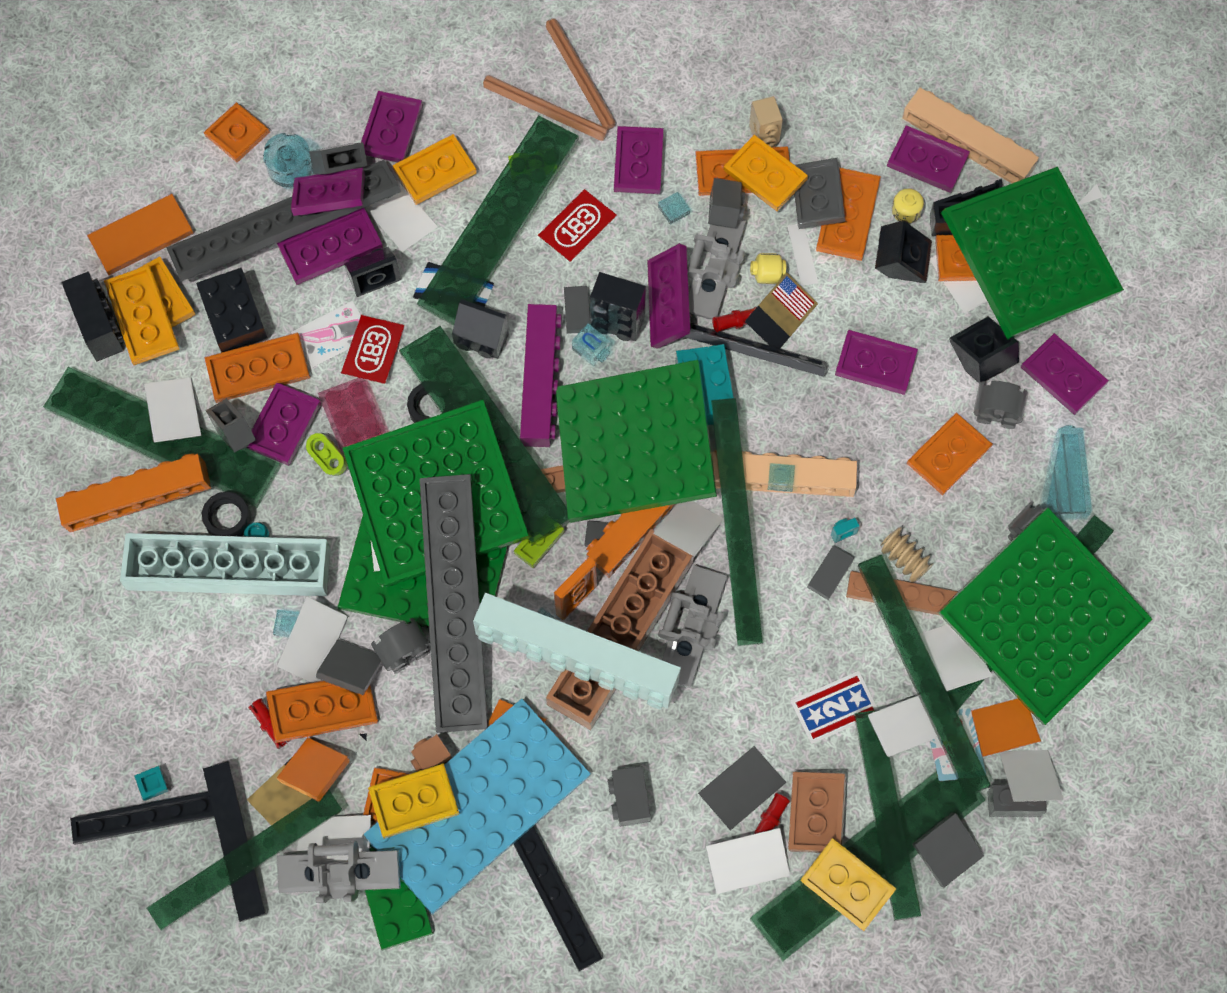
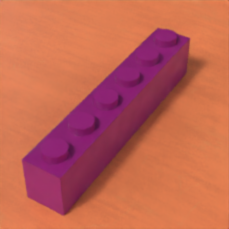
[520,304,562,448]

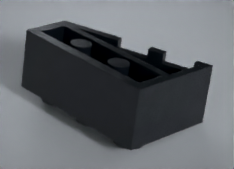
[929,179,1003,236]

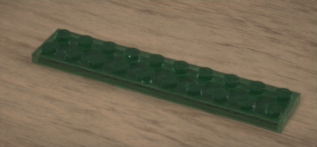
[417,115,579,326]
[399,326,570,546]
[43,367,281,508]
[749,771,986,962]

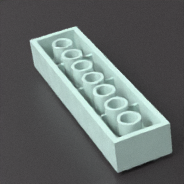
[120,533,331,596]
[473,593,681,709]

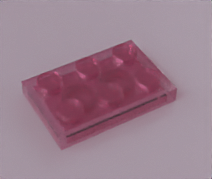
[318,378,386,454]

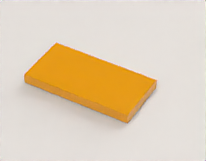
[104,265,180,365]

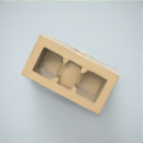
[749,96,783,147]

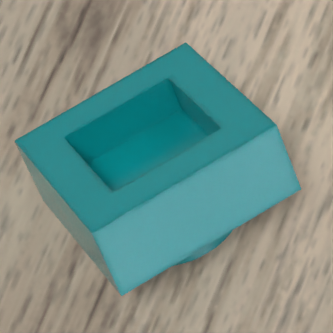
[831,518,860,543]
[134,765,169,801]

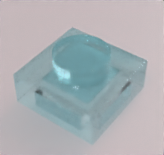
[658,192,690,224]
[767,463,795,492]

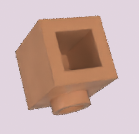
[410,734,452,772]

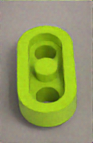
[306,433,347,476]

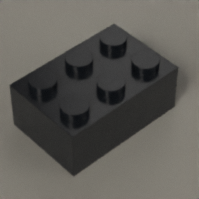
[196,267,268,353]
[61,271,124,362]
[590,272,646,341]

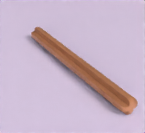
[546,18,615,130]
[483,75,607,141]

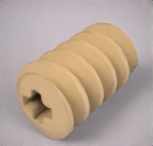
[880,527,934,583]

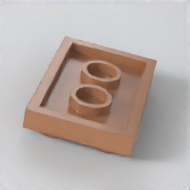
[788,772,846,853]

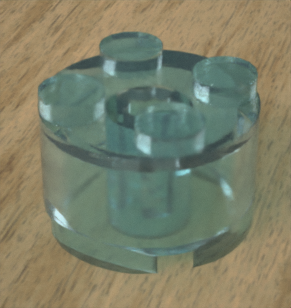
[263,133,313,189]

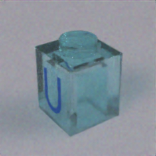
[572,324,610,367]

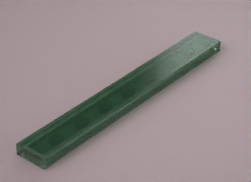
[854,710,921,921]
[147,790,343,931]

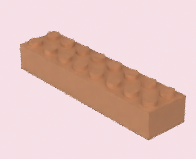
[546,529,694,730]

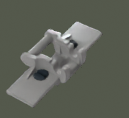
[687,219,746,320]
[658,565,727,688]
[277,841,400,903]

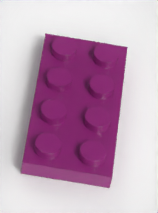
[277,207,383,285]
[647,243,690,349]

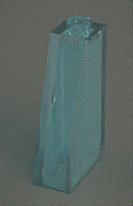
[1039,425,1092,520]

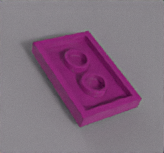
[361,91,423,163]
[887,125,970,193]
[614,126,664,194]
[291,168,365,216]
[835,330,918,395]
[1020,333,1109,415]
[246,382,321,466]

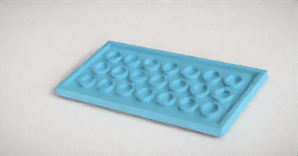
[363,699,591,915]

